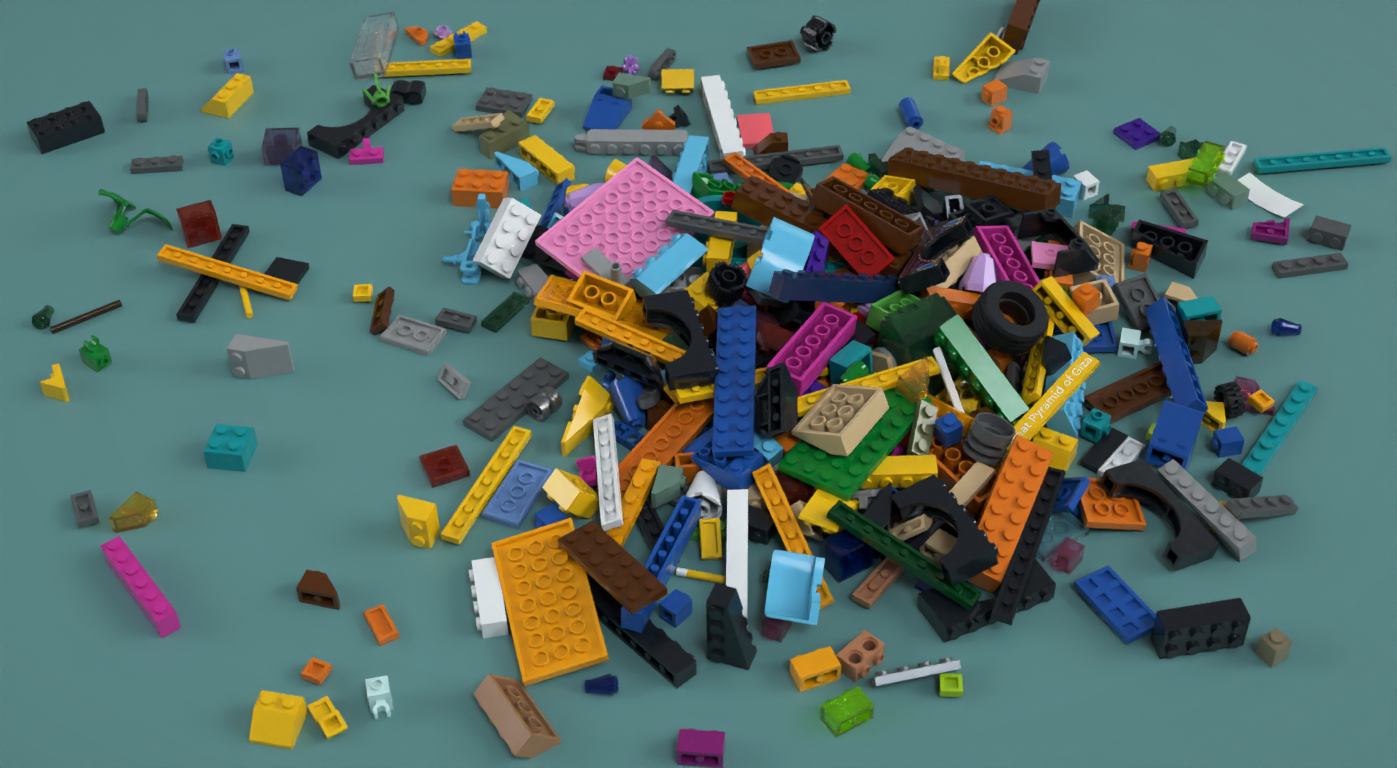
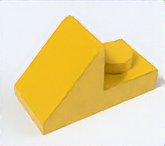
[40,363,70,402]

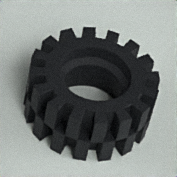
[1214,382,1246,419]

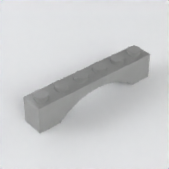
[1157,459,1256,562]

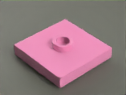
[1031,241,1069,270]

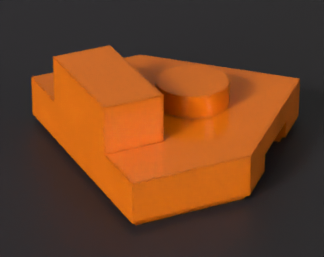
[642,109,676,130]

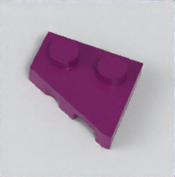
[1251,218,1290,245]

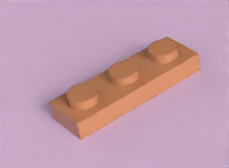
[852,557,905,609]

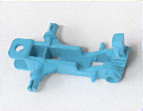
[443,194,492,285]

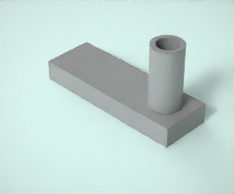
[581,247,631,287]

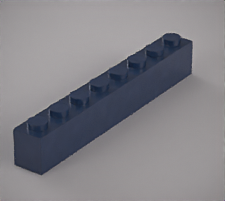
[768,269,901,303]

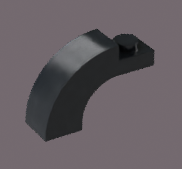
[769,300,813,330]

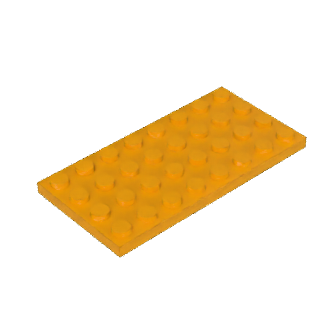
[534,275,680,346]
[491,518,610,687]

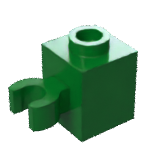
[79,335,112,373]

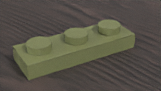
[907,400,938,455]

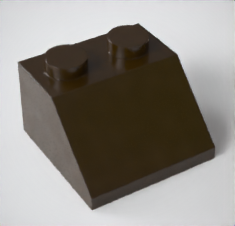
[1182,319,1223,364]

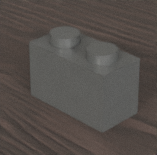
[1307,215,1351,251]

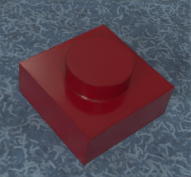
[603,66,623,81]

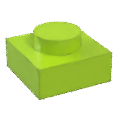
[939,673,963,697]

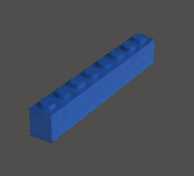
[1145,297,1208,412]
[621,495,701,633]

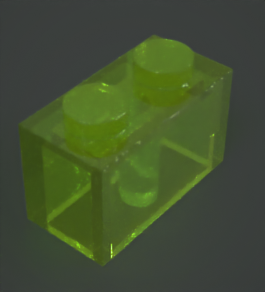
[821,686,874,738]

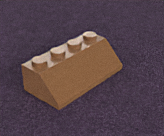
[473,674,562,758]

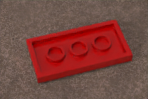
[818,204,896,276]

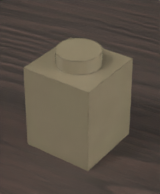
[1256,628,1292,668]

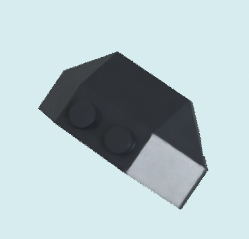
[592,341,664,392]
[755,362,798,439]

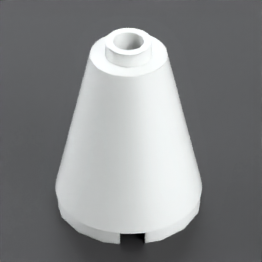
[685,470,722,519]

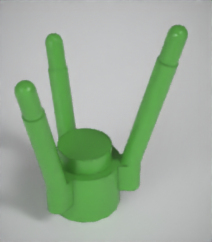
[361,73,390,107]

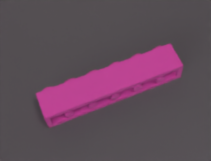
[100,536,181,638]

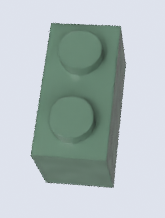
[1207,172,1250,210]

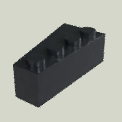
[1131,219,1208,279]
[706,583,757,671]

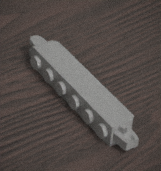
[574,129,688,155]

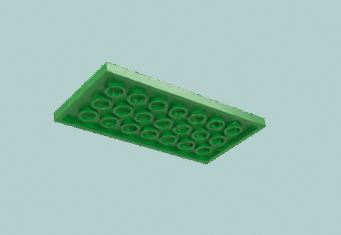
[778,373,932,502]

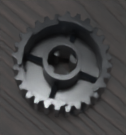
[800,16,837,52]
[705,261,747,306]

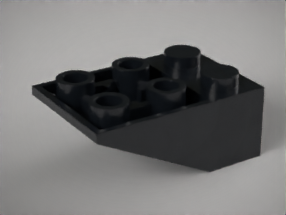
[855,483,892,559]

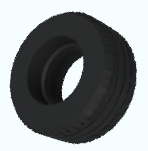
[971,281,1048,355]

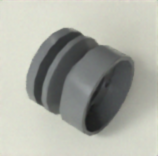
[963,412,1015,465]

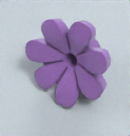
[622,55,640,75]

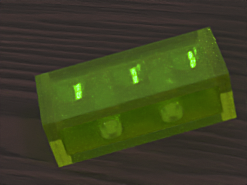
[1186,140,1226,188]

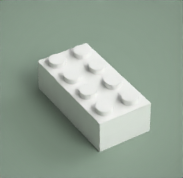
[472,198,541,279]

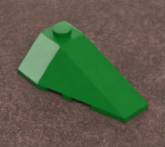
[692,172,742,199]

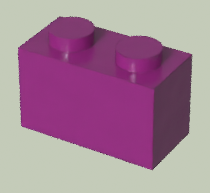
[677,728,725,768]

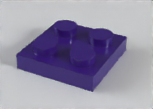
[1113,118,1162,150]

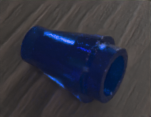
[1271,318,1302,336]
[585,673,619,696]

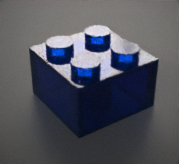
[280,146,322,197]
[824,530,874,583]

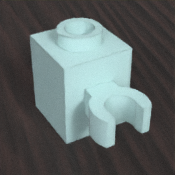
[1117,328,1153,359]
[365,675,393,719]

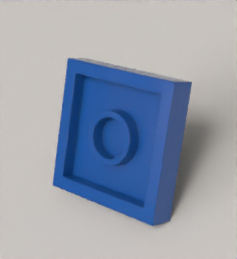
[1052,476,1090,517]

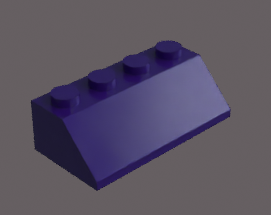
[800,230,829,313]

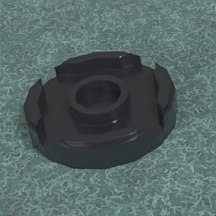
[769,155,803,184]

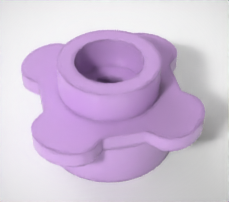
[434,25,452,39]

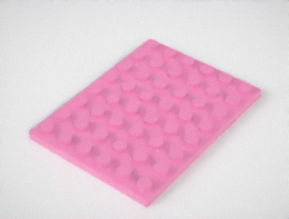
[535,157,715,288]

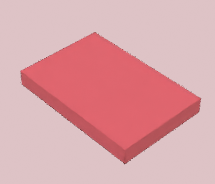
[737,113,774,149]

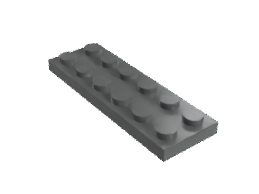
[463,357,569,442]

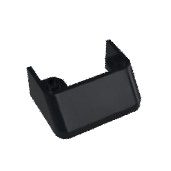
[1018,208,1099,278]

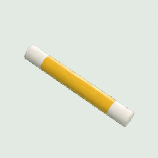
[676,567,726,584]

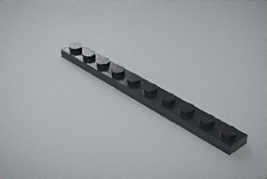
[990,467,1066,626]

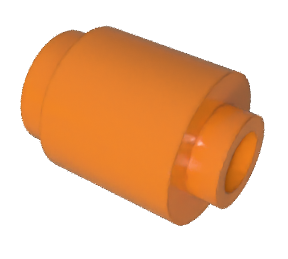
[1228,331,1258,356]

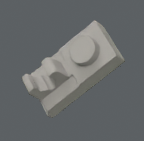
[437,363,471,399]
[852,488,884,509]

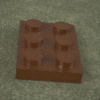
[747,40,801,70]

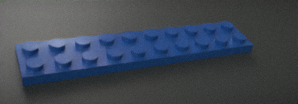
[712,306,757,458]

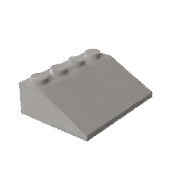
[879,126,965,192]

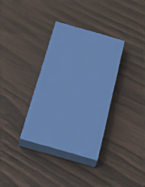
[481,459,553,530]

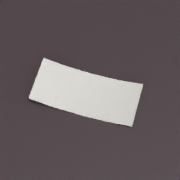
[1238,172,1304,217]

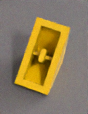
[1201,401,1226,433]

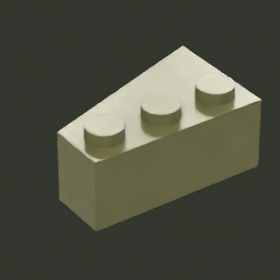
[479,109,530,160]

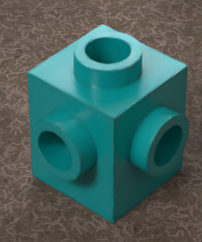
[207,137,234,166]
[1080,408,1112,443]

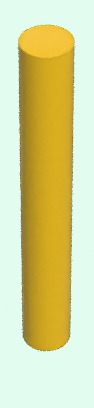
[239,285,253,318]

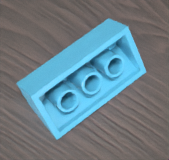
[628,233,708,297]

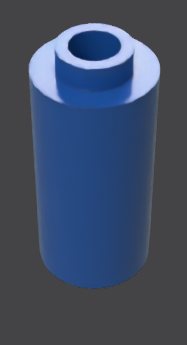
[899,97,923,129]

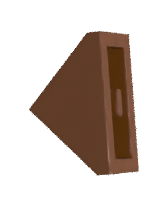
[698,304,718,341]

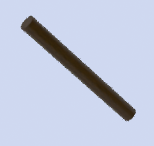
[50,299,122,334]

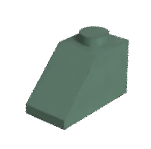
[613,72,650,99]
[651,465,687,508]

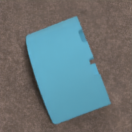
[746,217,815,303]
[765,550,825,625]

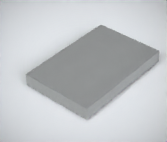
[380,314,447,356]

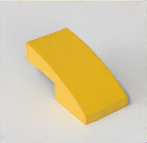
[307,696,348,739]

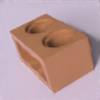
[836,630,885,683]

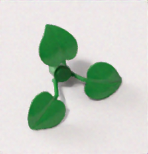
[98,189,173,234]

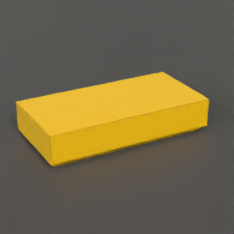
[699,518,722,561]

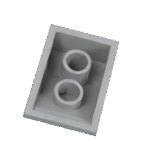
[993,58,1050,94]
[226,334,295,379]

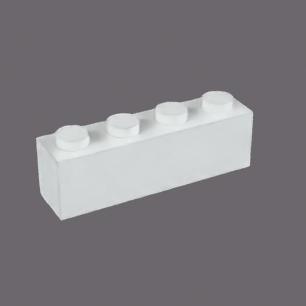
[469,557,509,639]

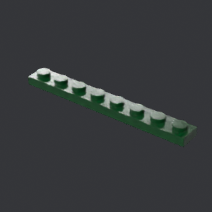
[826,500,982,611]

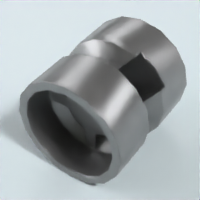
[526,386,563,422]

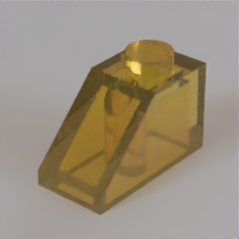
[896,357,929,404]
[109,492,159,533]

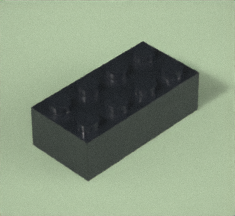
[26,101,105,154]
[867,188,936,228]
[1151,598,1251,659]

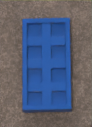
[1074,565,1156,645]

